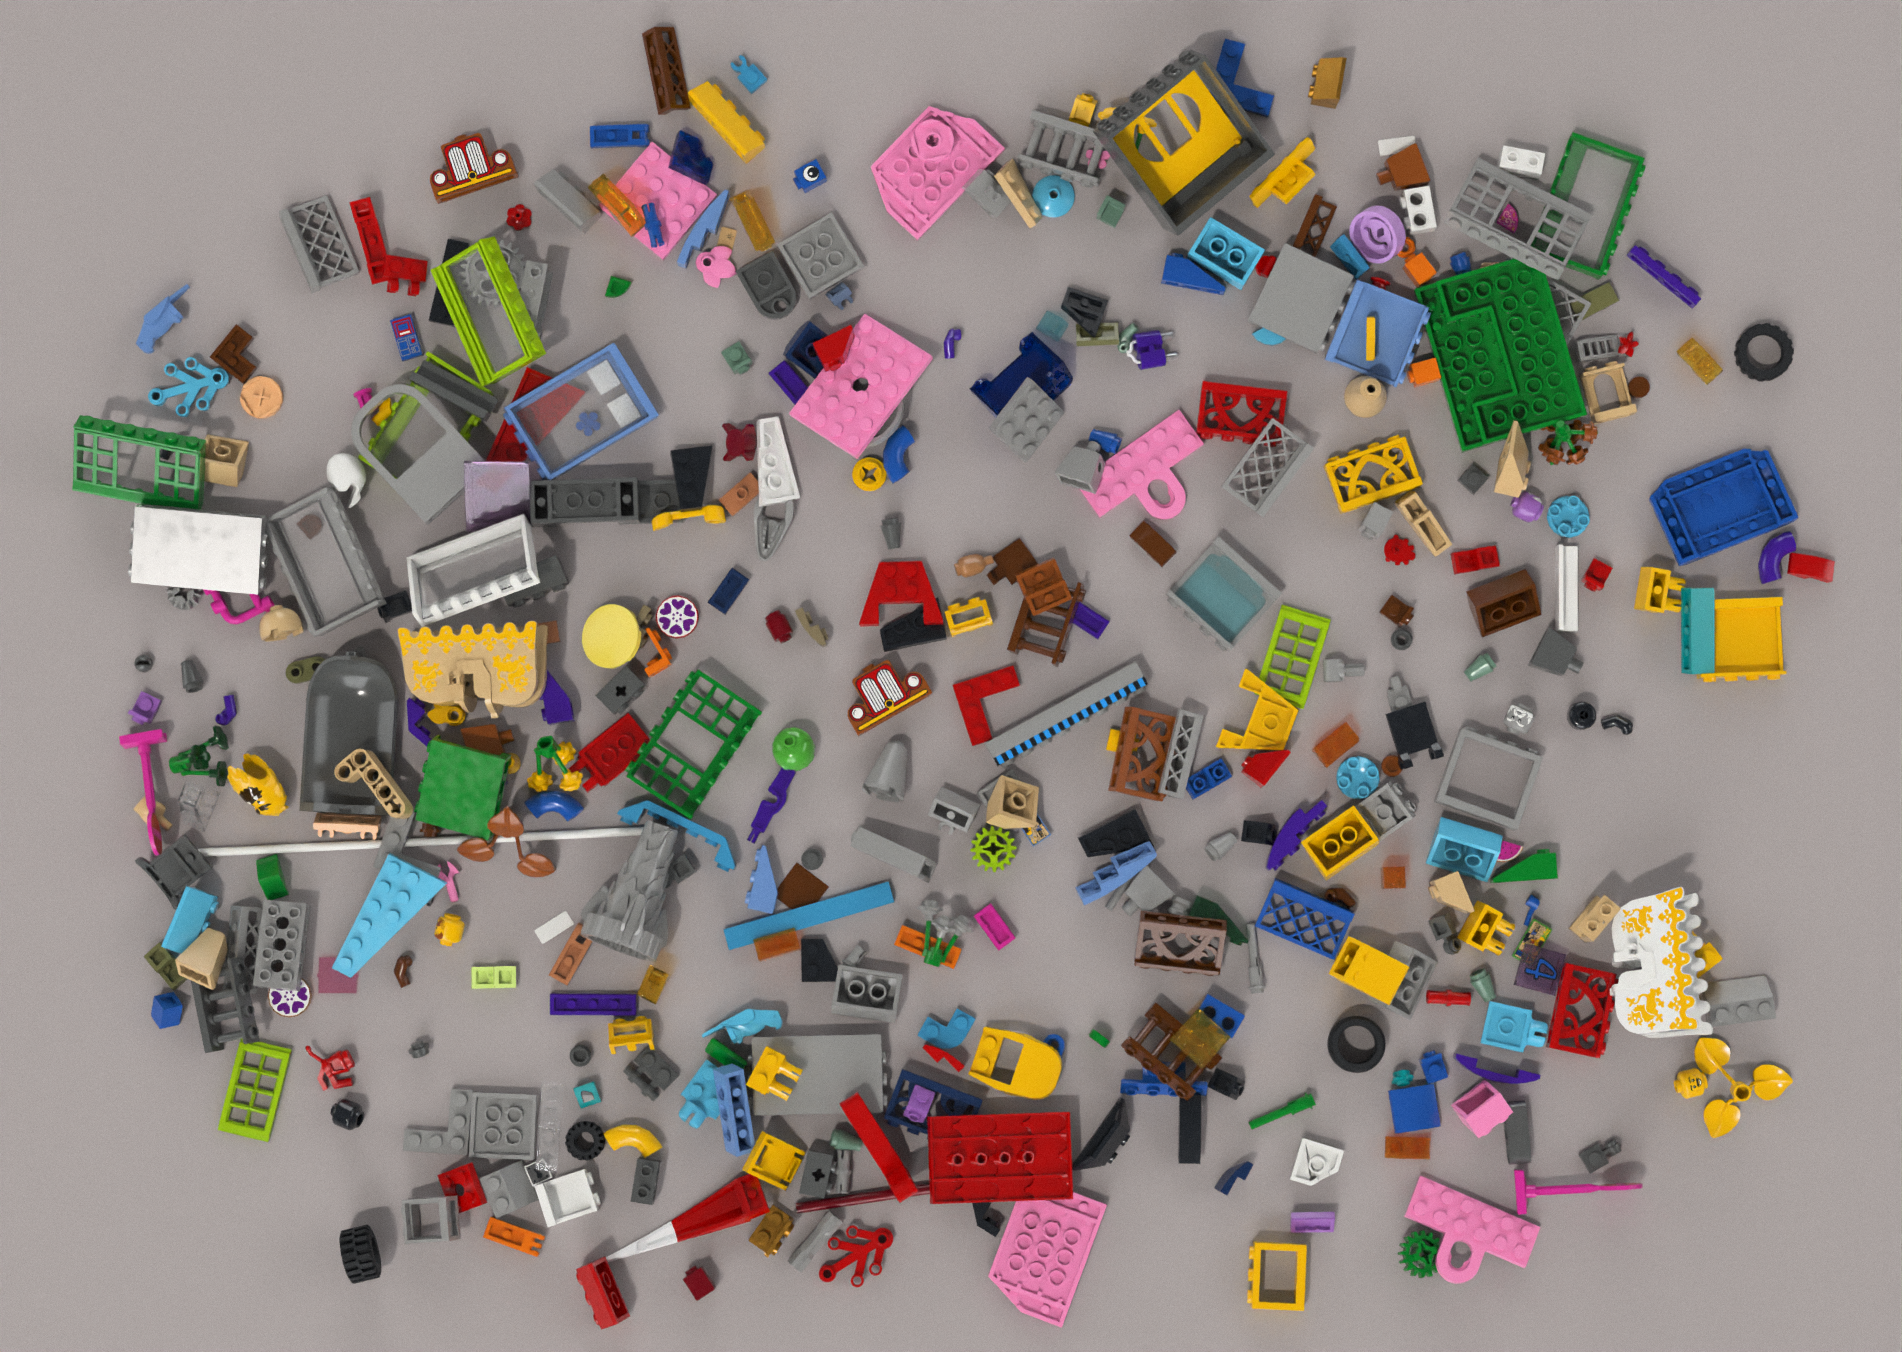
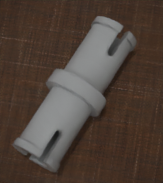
[835,1150,852,1194]

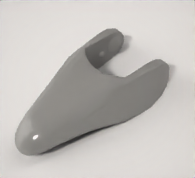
[754,498,793,561]

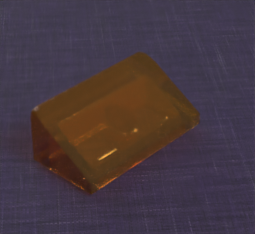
[753,928,801,962]

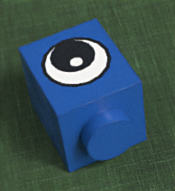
[793,159,827,193]

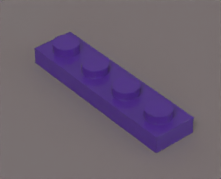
[1626,245,1701,309]

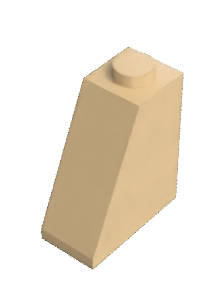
[175,927,228,990]

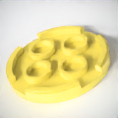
[582,604,641,669]

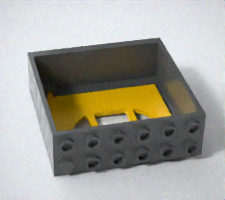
[1093,49,1275,236]

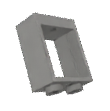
[401,1195,461,1244]

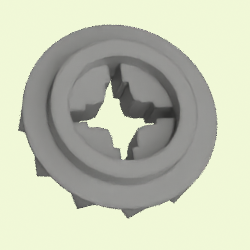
[167,586,202,610]

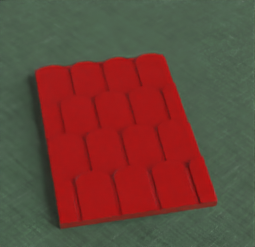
[927,1112,1073,1204]

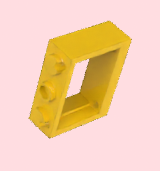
[1247,1241,1307,1311]

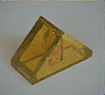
[637,965,671,1005]

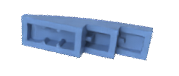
[677,190,730,268]
[1075,841,1157,905]

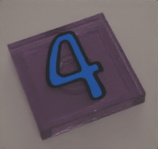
[1513,943,1566,996]

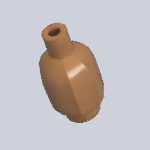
[954,554,994,578]

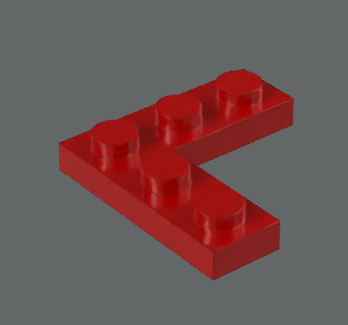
[952,665,1020,746]

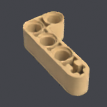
[334,749,413,819]

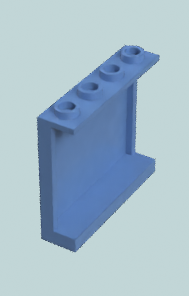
[1325,279,1431,387]

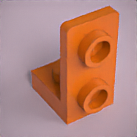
[644,627,673,678]

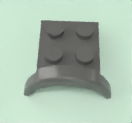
[135,834,213,910]

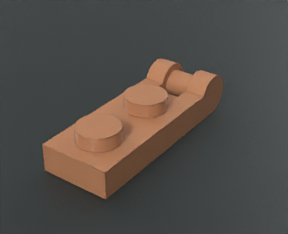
[549,923,593,986]

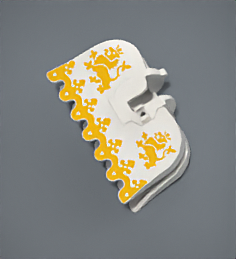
[1609,887,1713,1038]

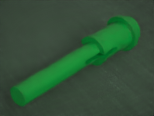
[1248,1093,1316,1130]

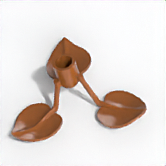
[457,806,556,877]

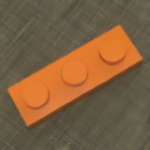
[894,925,962,969]

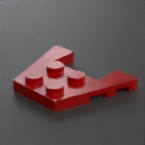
[859,561,943,627]

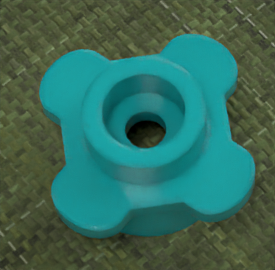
[1391,1070,1414,1087]

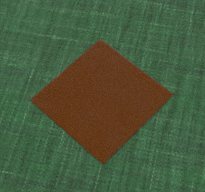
[777,862,829,909]

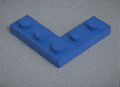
[1209,38,1274,117]

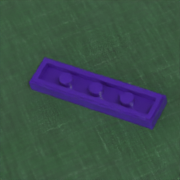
[550,994,637,1016]

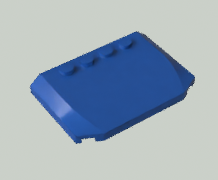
[1649,449,1799,566]

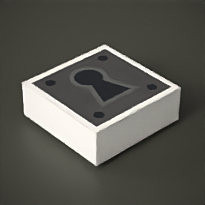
[524,1158,553,1187]

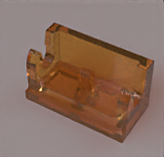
[1311,722,1359,768]

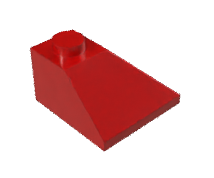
[1241,750,1291,788]

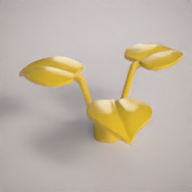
[1694,1037,1793,1138]

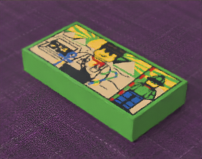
[1512,919,1552,967]

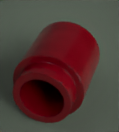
[765,610,794,644]

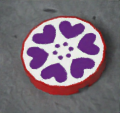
[656,596,699,639]

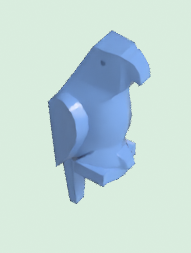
[136,284,190,354]

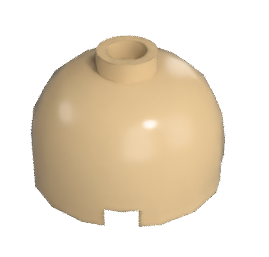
[259,605,304,642]

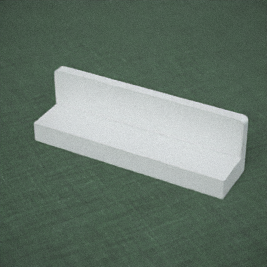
[1555,544,1578,632]

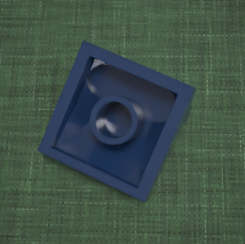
[783,321,828,379]

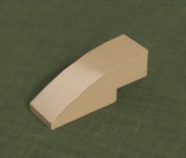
[1394,490,1453,557]

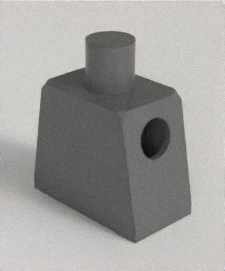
[1528,628,1584,676]

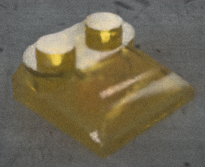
[1169,1008,1230,1069]

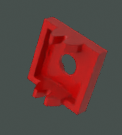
[437,1162,487,1213]

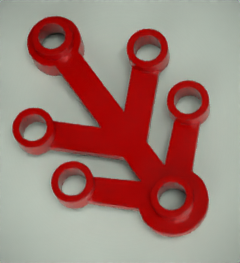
[819,1225,893,1287]

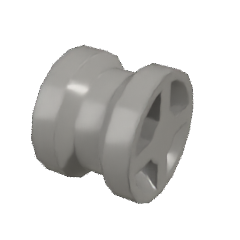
[1167,895,1193,916]

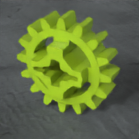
[970,826,1017,873]

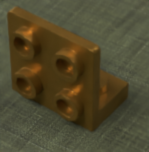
[748,1204,795,1258]

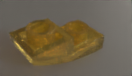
[1676,338,1723,385]

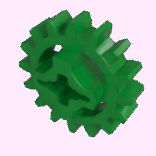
[1398,1230,1440,1278]

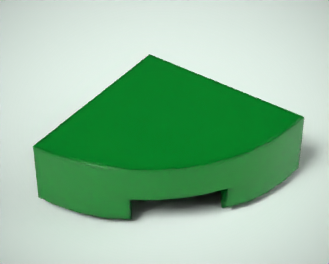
[605,276,632,298]

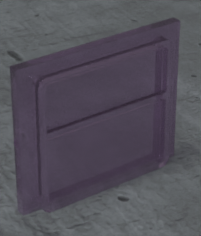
[464,461,531,531]

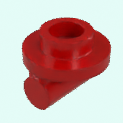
[1255,255,1277,278]

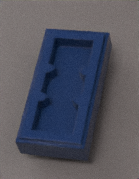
[708,568,750,615]

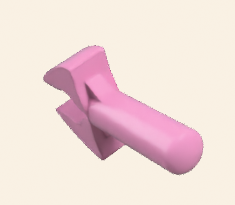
[438,861,459,902]

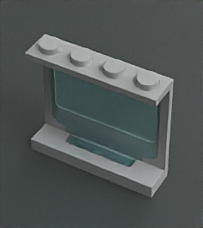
[1166,536,1282,652]

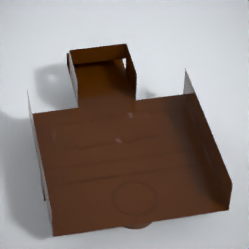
[986,538,1038,585]

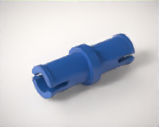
[641,203,665,248]

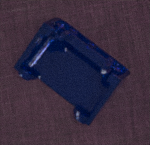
[970,332,1073,418]

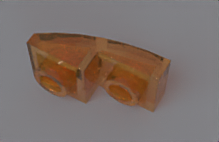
[1385,1136,1431,1160]

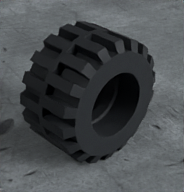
[339,1224,381,1284]

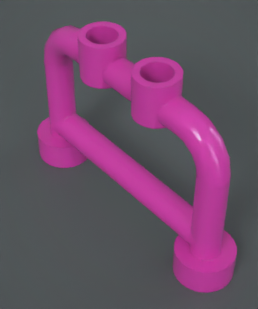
[203,589,275,625]

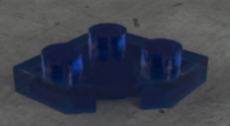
[668,130,713,185]

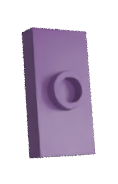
[1290,1212,1335,1233]

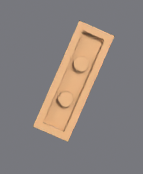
[313,813,381,840]

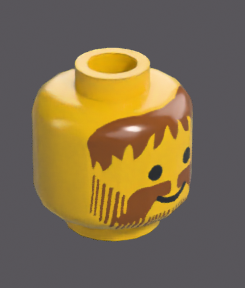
[434,913,465,946]

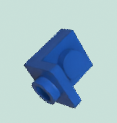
[1419,1050,1448,1084]

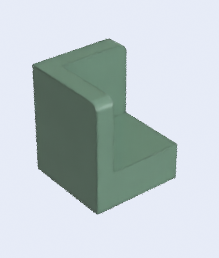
[1096,195,1126,228]

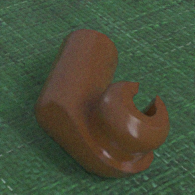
[1324,888,1357,909]
[394,955,412,988]

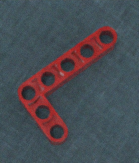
[839,1092,918,1203]

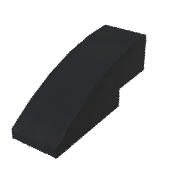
[1178,1093,1201,1164]

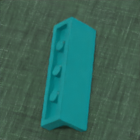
[1681,587,1715,674]

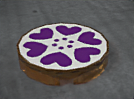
[268,978,312,1017]

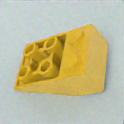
[1328,936,1409,1005]

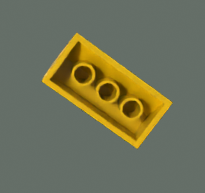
[688,81,765,164]

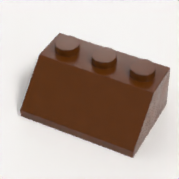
[1466,569,1542,638]

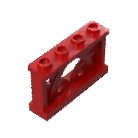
[1196,381,1287,447]
[1546,963,1619,1059]

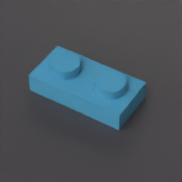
[1330,235,1370,280]

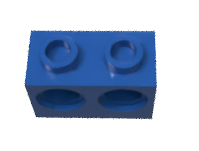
[1194,994,1245,1040]

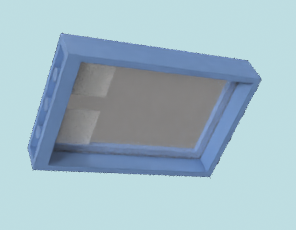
[503,343,659,480]

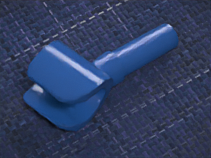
[1524,895,1540,926]

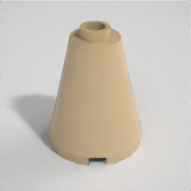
[1344,375,1387,418]

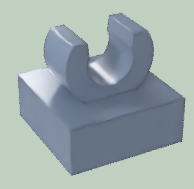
[825,282,853,310]

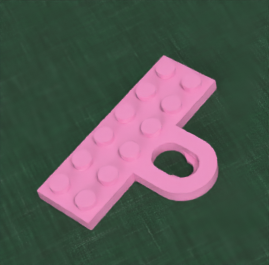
[1079,410,1204,520]
[1404,1176,1540,1284]

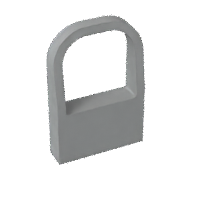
[351,384,491,525]

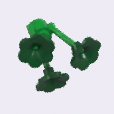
[169,726,229,786]

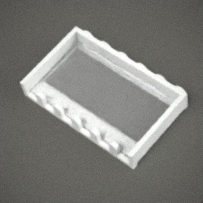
[406,514,540,627]

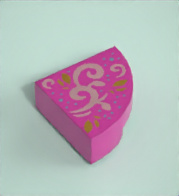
[1496,204,1518,234]

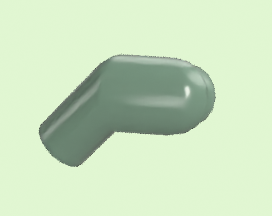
[1117,322,1139,353]

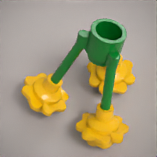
[527,735,583,792]

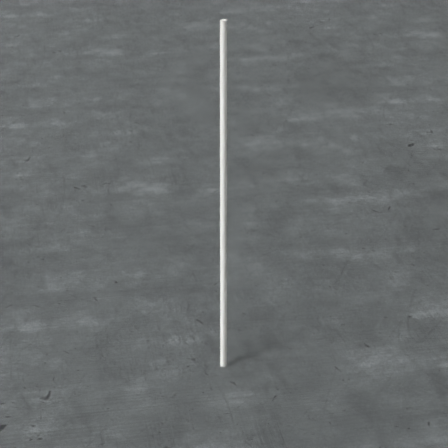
[198,825,669,857]

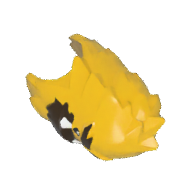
[227,754,289,816]

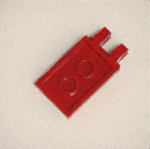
[569,713,654,793]

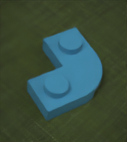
[917,1008,975,1049]

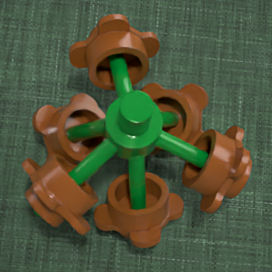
[1538,420,1598,465]

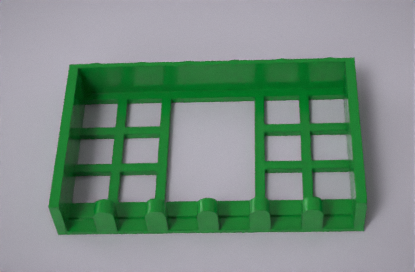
[72,415,206,509]
[625,669,762,819]

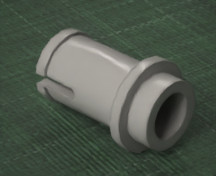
[842,945,867,967]

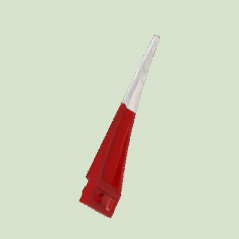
[606,1174,770,1262]

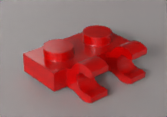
[382,254,428,297]

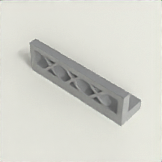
[1158,709,1203,799]
[223,906,263,994]

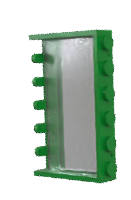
[1530,132,1646,280]

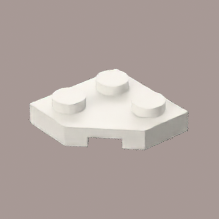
[1290,1138,1344,1186]

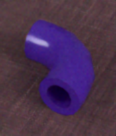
[1758,531,1796,584]

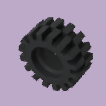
[565,1121,605,1161]

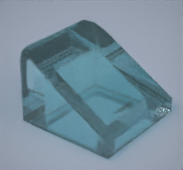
[1036,311,1068,342]

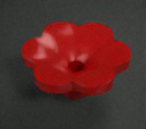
[506,204,532,231]

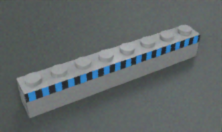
[985,661,1148,768]

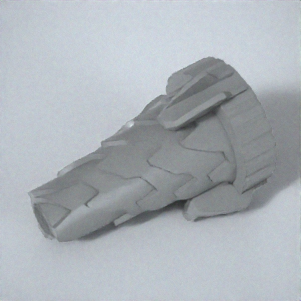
[581,821,678,962]

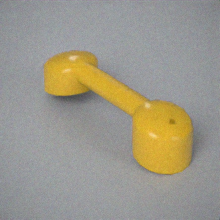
[651,505,726,531]

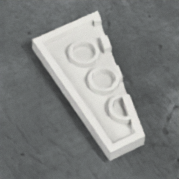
[756,416,800,507]

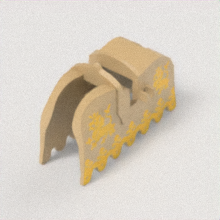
[397,621,548,718]

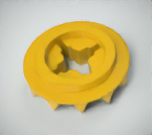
[852,457,886,491]

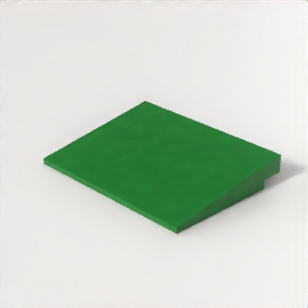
[1414,259,1587,453]

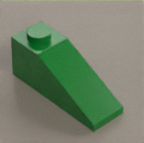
[1490,849,1558,883]

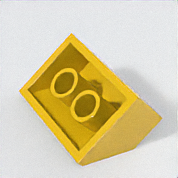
[1301,805,1379,881]

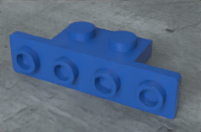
[1120,1061,1208,1097]

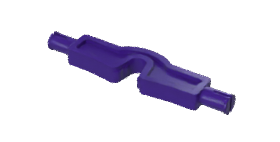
[747,767,796,844]

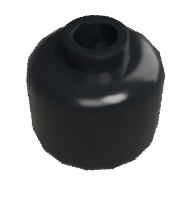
[1567,702,1596,730]
[330,1099,364,1130]

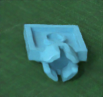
[1480,1001,1548,1053]
[678,1059,720,1129]

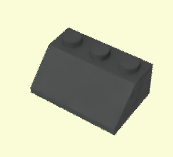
[495,555,569,608]

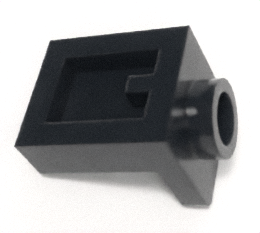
[377,591,412,623]
[1241,820,1277,846]
[1208,1067,1245,1100]

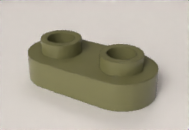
[285,656,325,684]

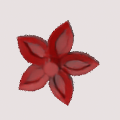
[1618,332,1639,357]

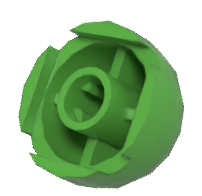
[772,727,815,771]

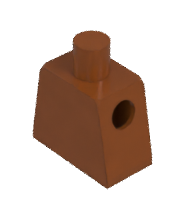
[1376,143,1430,191]
[460,724,515,756]

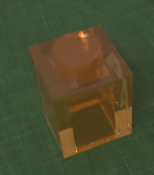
[1380,866,1406,889]

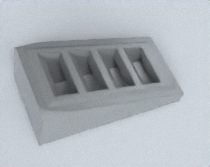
[1574,335,1621,364]

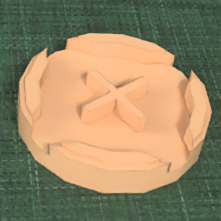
[240,376,283,419]

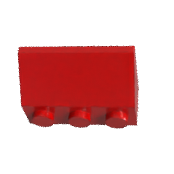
[576,1256,630,1330]

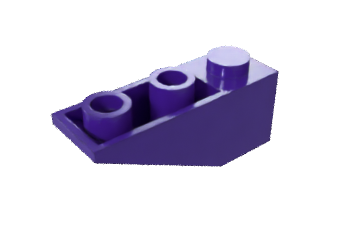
[540,669,575,725]

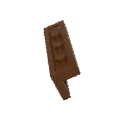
[642,27,691,115]
[1293,194,1337,257]

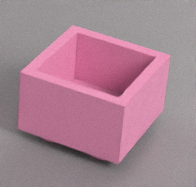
[1451,1080,1513,1138]

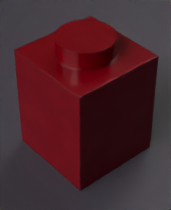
[683,1265,716,1301]

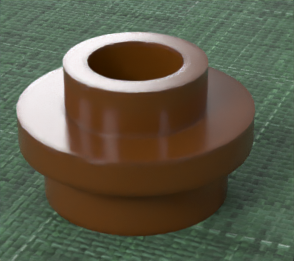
[420,824,441,837]

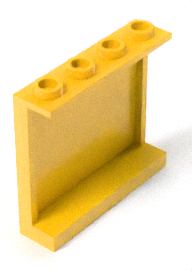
[1697,597,1787,682]

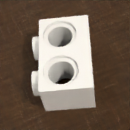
[1399,186,1437,235]

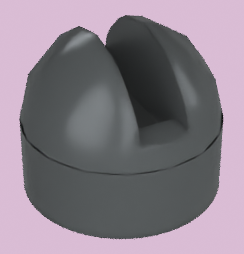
[134,655,153,672]

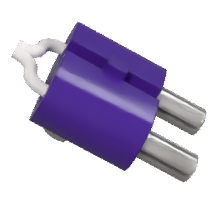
[1126,330,1178,370]

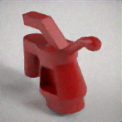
[305,1045,355,1091]

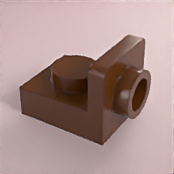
[1379,595,1414,627]

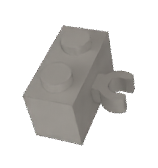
[962,169,1011,218]
[928,787,980,835]

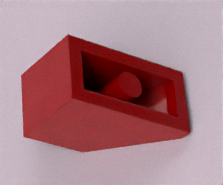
[813,325,855,372]

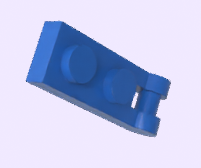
[590,124,650,149]

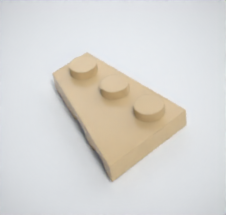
[994,159,1042,228]

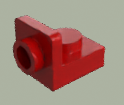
[1581,558,1613,592]

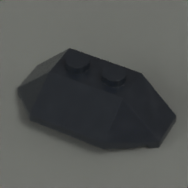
[1072,1097,1130,1171]

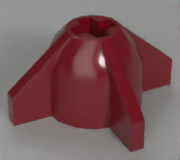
[722,423,757,461]

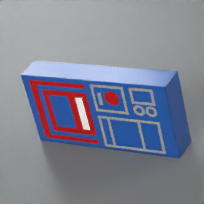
[390,314,423,362]

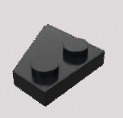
[1061,287,1108,337]
[801,939,838,982]

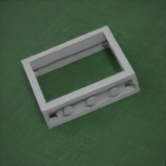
[1434,726,1543,831]

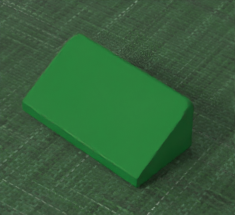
[705,1038,748,1069]

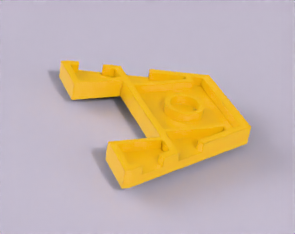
[1216,669,1298,750]

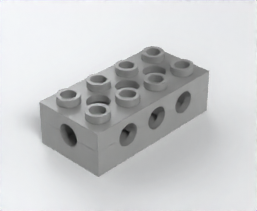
[253,900,311,992]

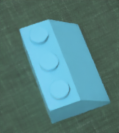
[1187,217,1265,290]
[1426,817,1503,882]
[161,886,219,954]

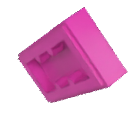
[974,903,1015,951]

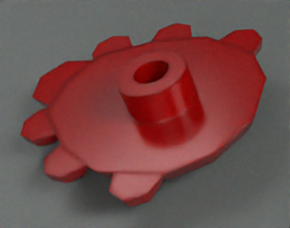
[1384,535,1416,566]

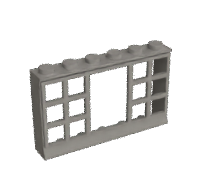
[1444,158,1592,280]

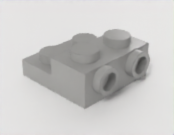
[1355,781,1416,842]

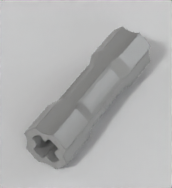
[788,1210,843,1273]

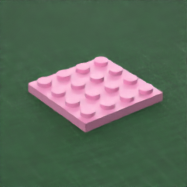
[599,142,717,261]

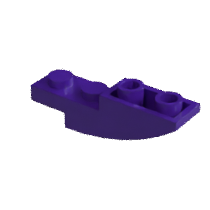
[1265,800,1327,871]

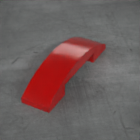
[349,197,388,285]

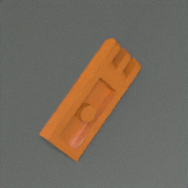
[483,1216,545,1257]

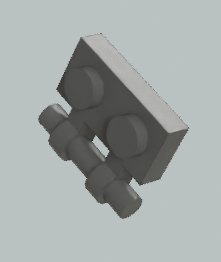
[623,1045,679,1102]

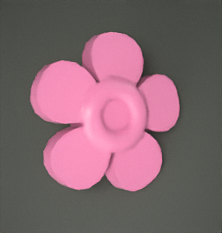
[1086,146,1110,169]

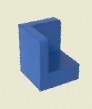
[151,992,183,1029]

